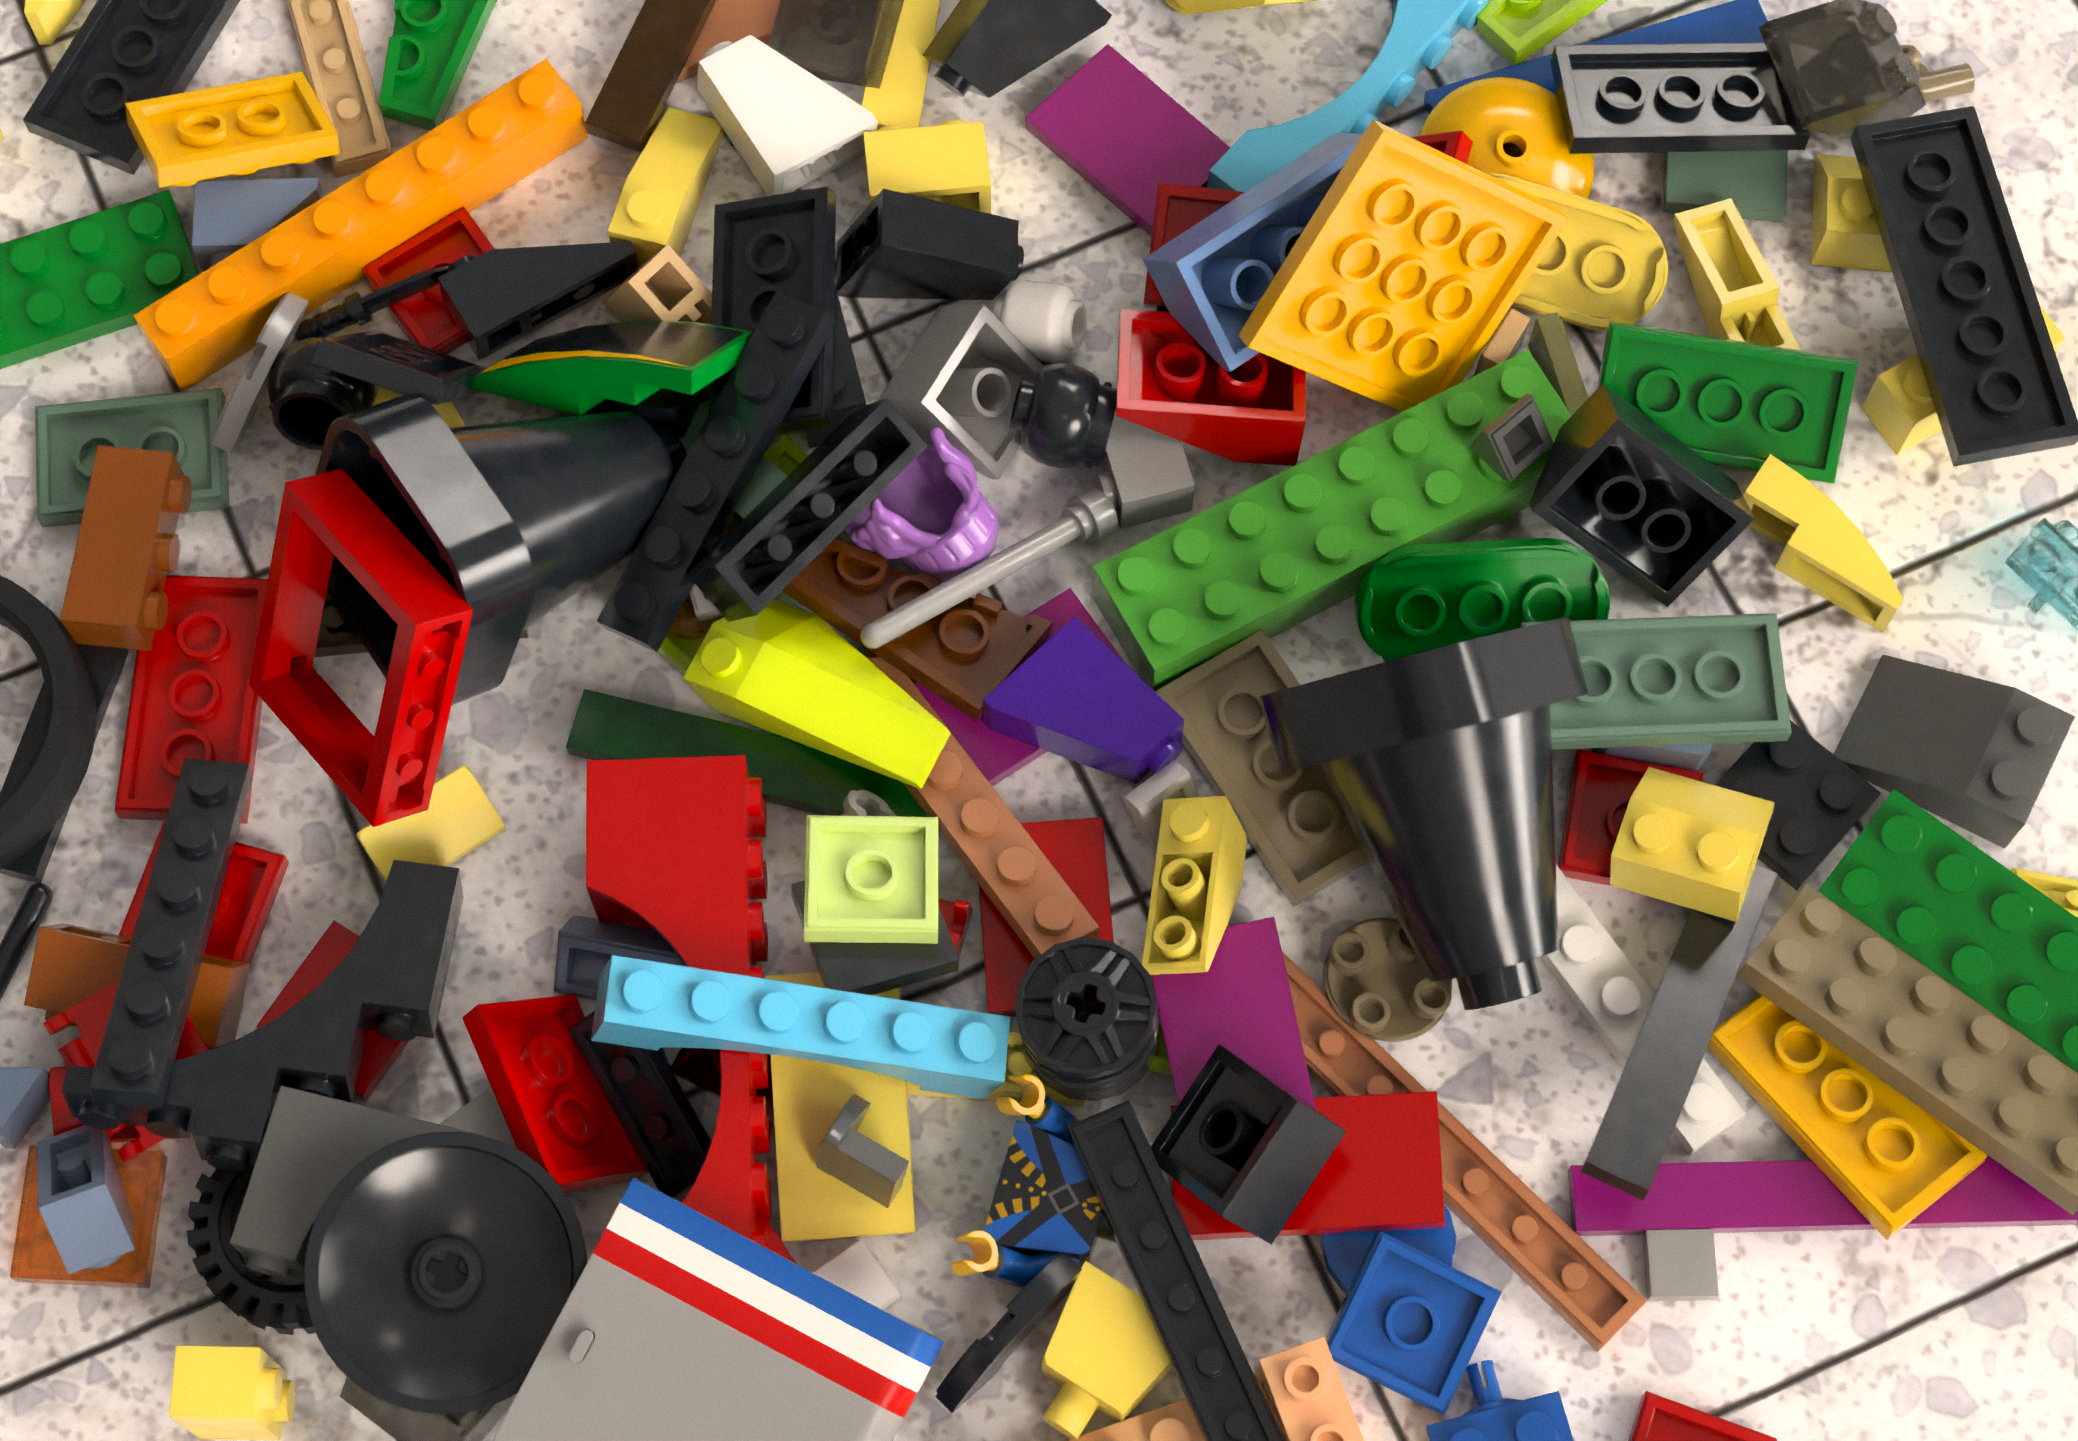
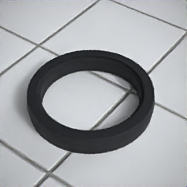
[0,575,97,870]

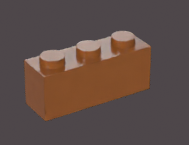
[60,445,192,651]
[24,923,251,1050]

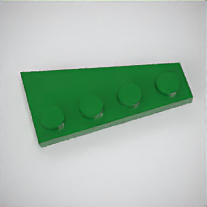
[379,0,497,131]

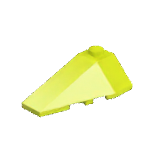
[683,599,951,789]

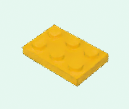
[125,72,339,188]

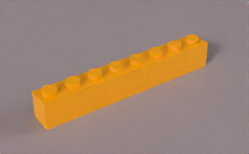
[133,59,588,392]

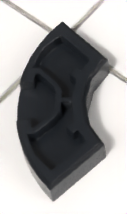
[935,1254,1082,1413]

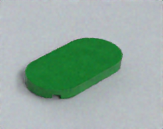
[1354,538,1610,662]

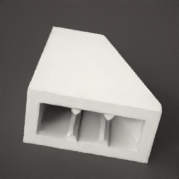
[697,35,878,196]

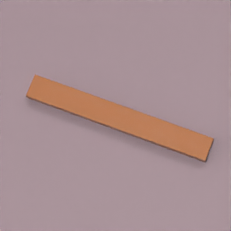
[1282,952,1647,1352]

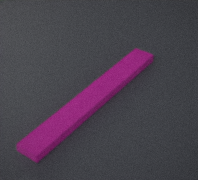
[1568,1156,2078,1236]

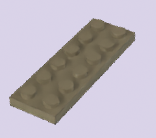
[1736,884,2078,1215]

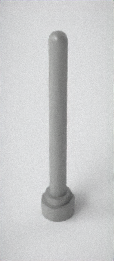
[860,488,1118,649]

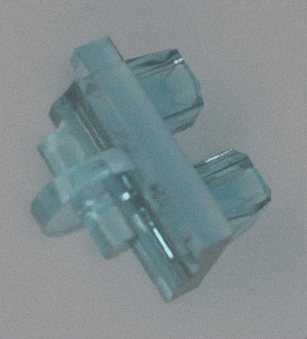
[2004,518,2078,630]

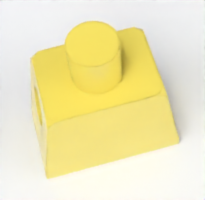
[1041,1261,1172,1440]

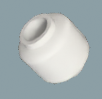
[992,280,1087,363]

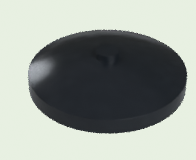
[304,1132,587,1414]

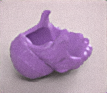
[845,428,999,583]

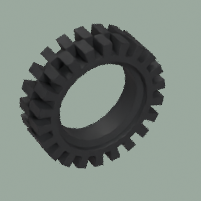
[187,1166,316,1335]

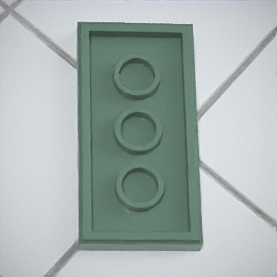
[1520,613,1792,750]

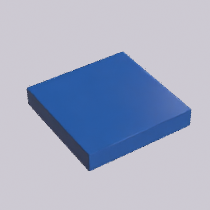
[1325,1231,1502,1416]

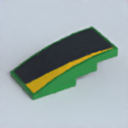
[471,320,754,415]

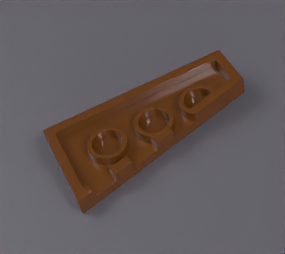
[782,538,1053,722]

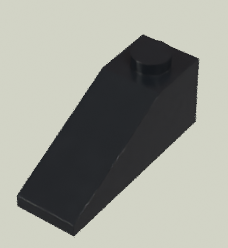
[438,241,638,361]

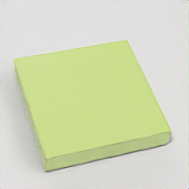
[804,815,938,944]

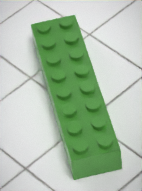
[1091,349,1572,691]

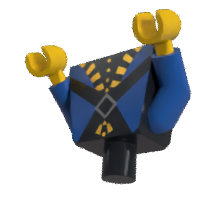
[951,1074,1116,1289]

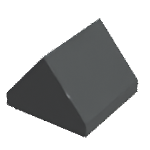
[1469,394,1554,483]

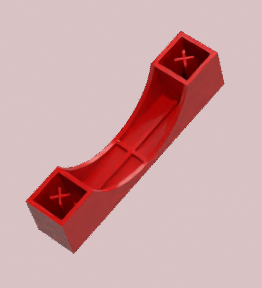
[583,755,772,1359]

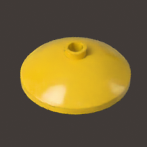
[1419,77,1594,199]

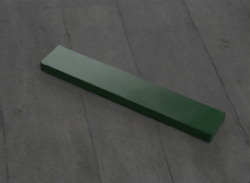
[566,689,940,840]

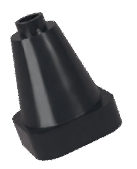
[315,393,687,705]
[1259,617,1589,1010]

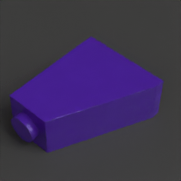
[983,616,1184,784]

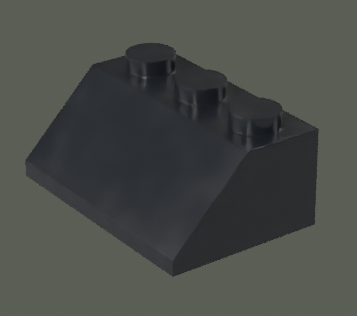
[1529,383,1755,607]

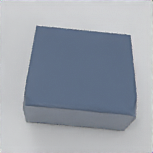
[0,1067,50,1149]

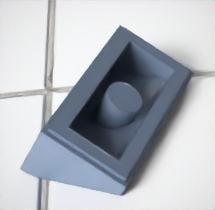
[554,916,687,999]

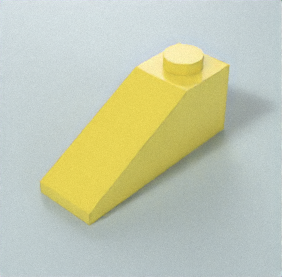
[608,107,725,268]

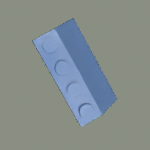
[1142,133,1363,372]

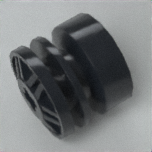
[1015,937,1160,1101]

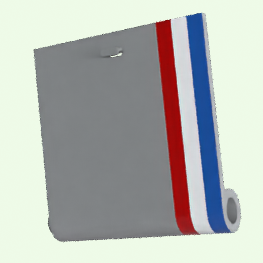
[492,1178,944,1441]

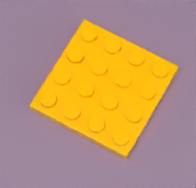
[1238,120,1568,412]

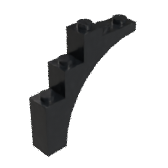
[62,860,464,1172]

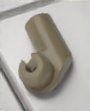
[1885,45,1975,102]

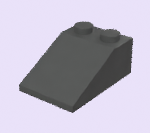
[1834,655,2075,849]

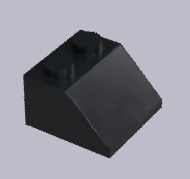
[1151,1044,1346,1245]

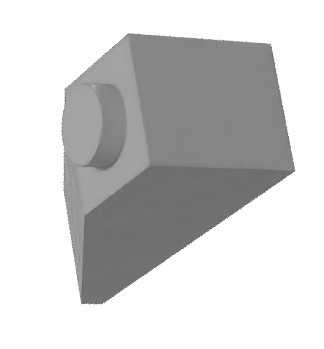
[1096,410,1195,529]

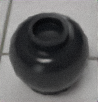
[267,337,375,450]
[1009,363,1117,468]

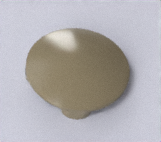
[1323,918,1452,1042]

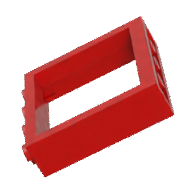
[249,469,473,827]

